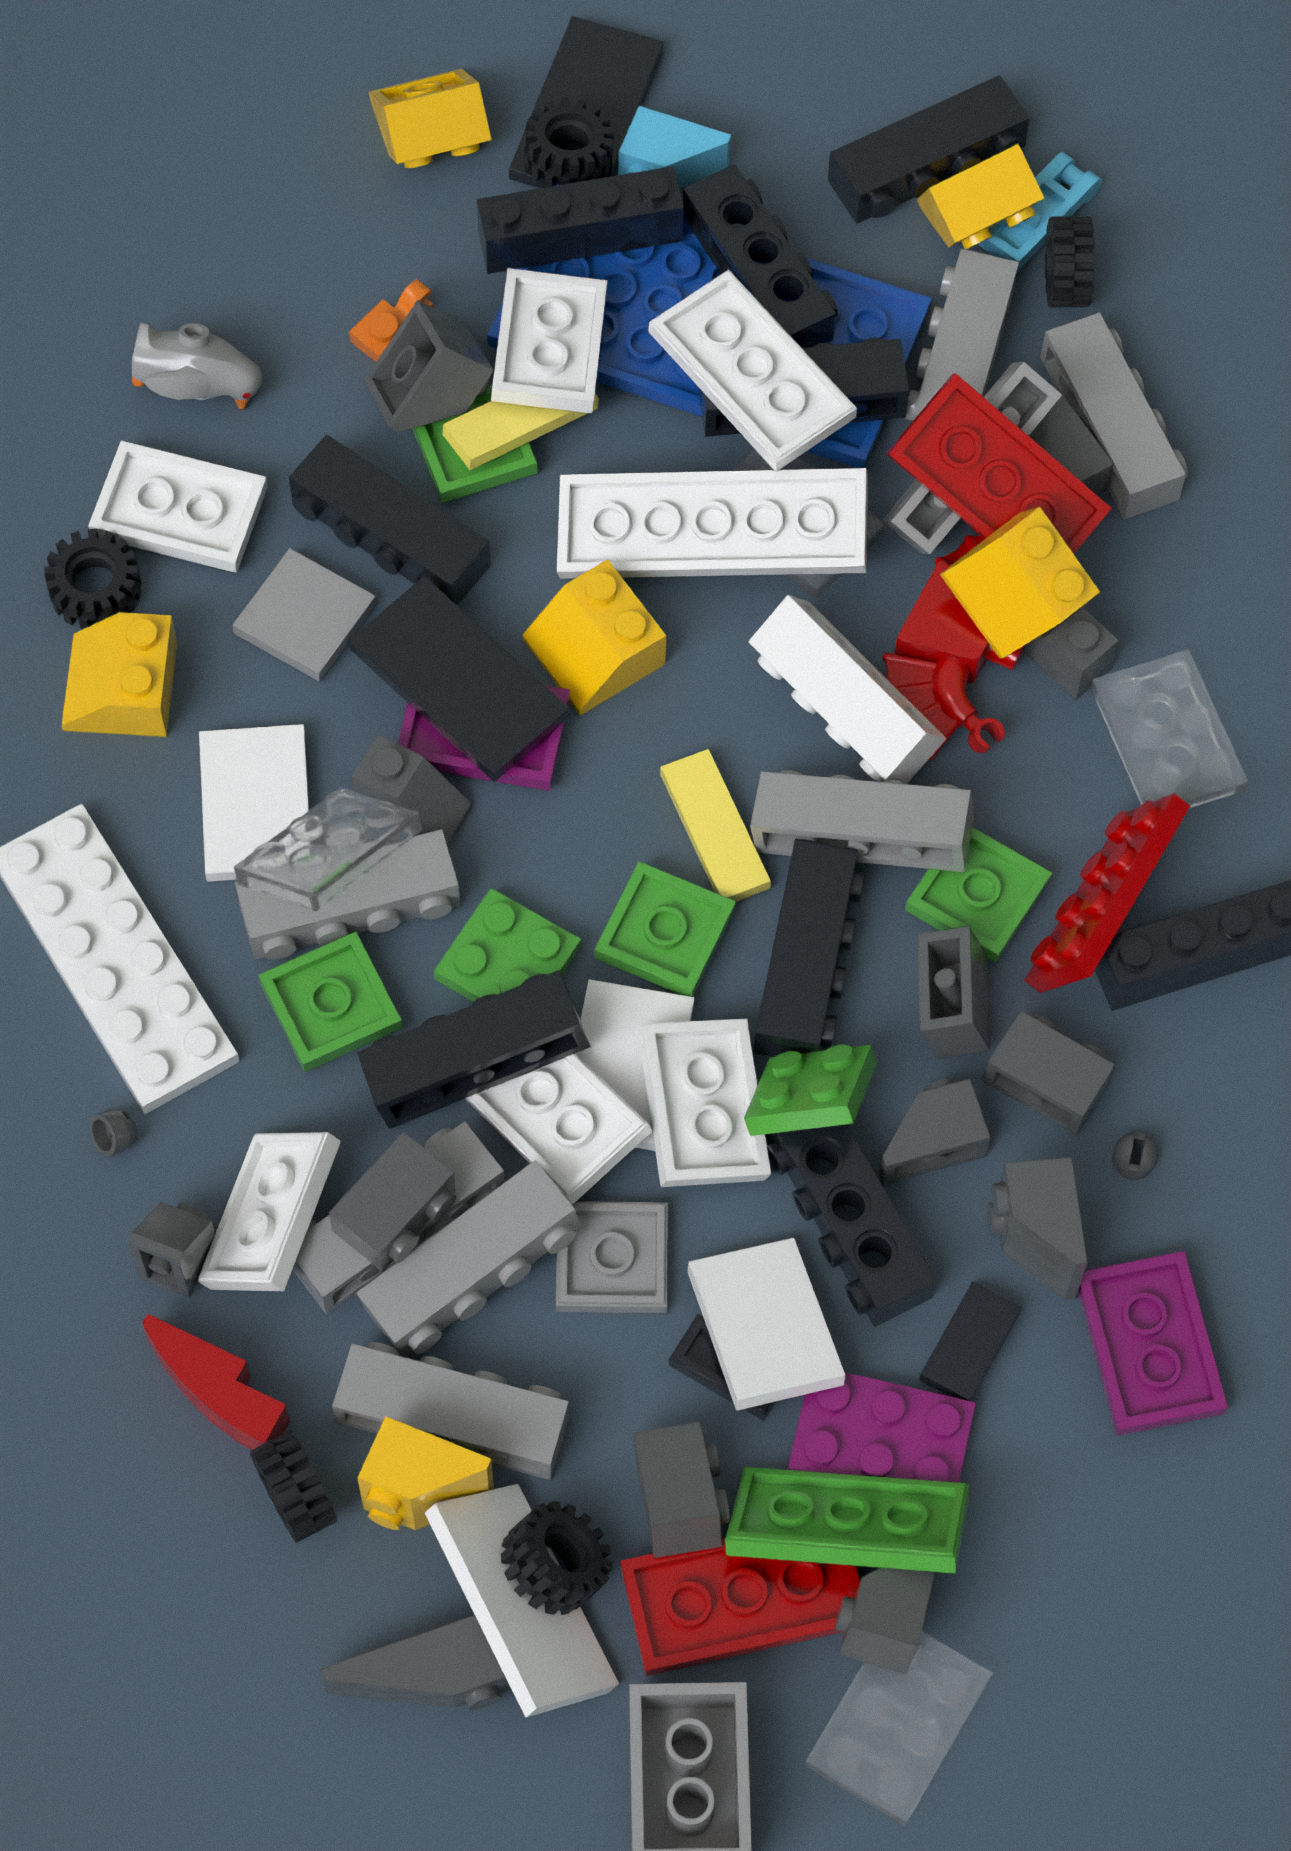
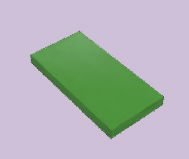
[725,1467,969,1574]

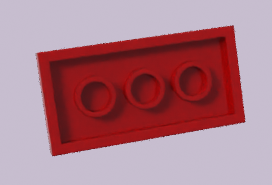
[886,373,1112,554]
[1024,793,1190,993]
[620,1537,860,1677]

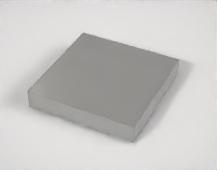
[232,548,376,682]
[556,1201,668,1313]

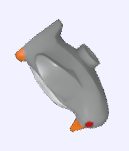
[132,322,263,410]

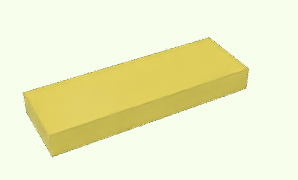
[442,394,599,470]
[660,749,771,902]

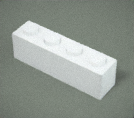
[748,595,947,784]

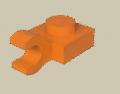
[349,279,434,362]

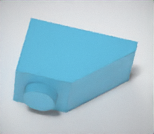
[618,106,731,189]

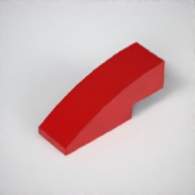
[142,1313,290,1450]

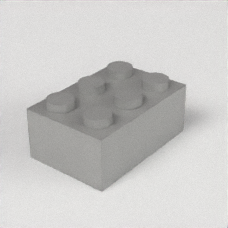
[629,1682,752,1851]

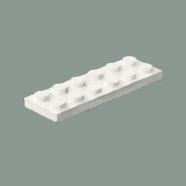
[557,468,868,579]
[0,803,239,1114]

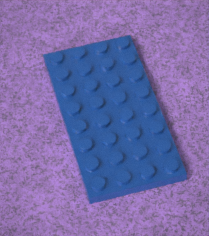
[487,183,932,468]

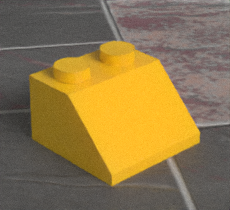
[369,68,491,168]
[917,144,1044,250]
[940,507,1100,659]
[522,559,666,716]
[61,612,177,737]
[357,1416,494,1530]

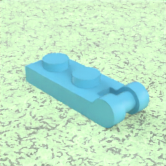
[979,152,1102,271]

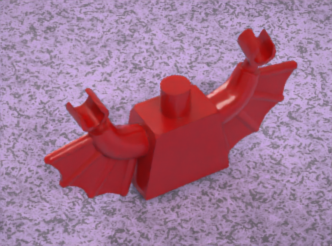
[882,535,1026,761]

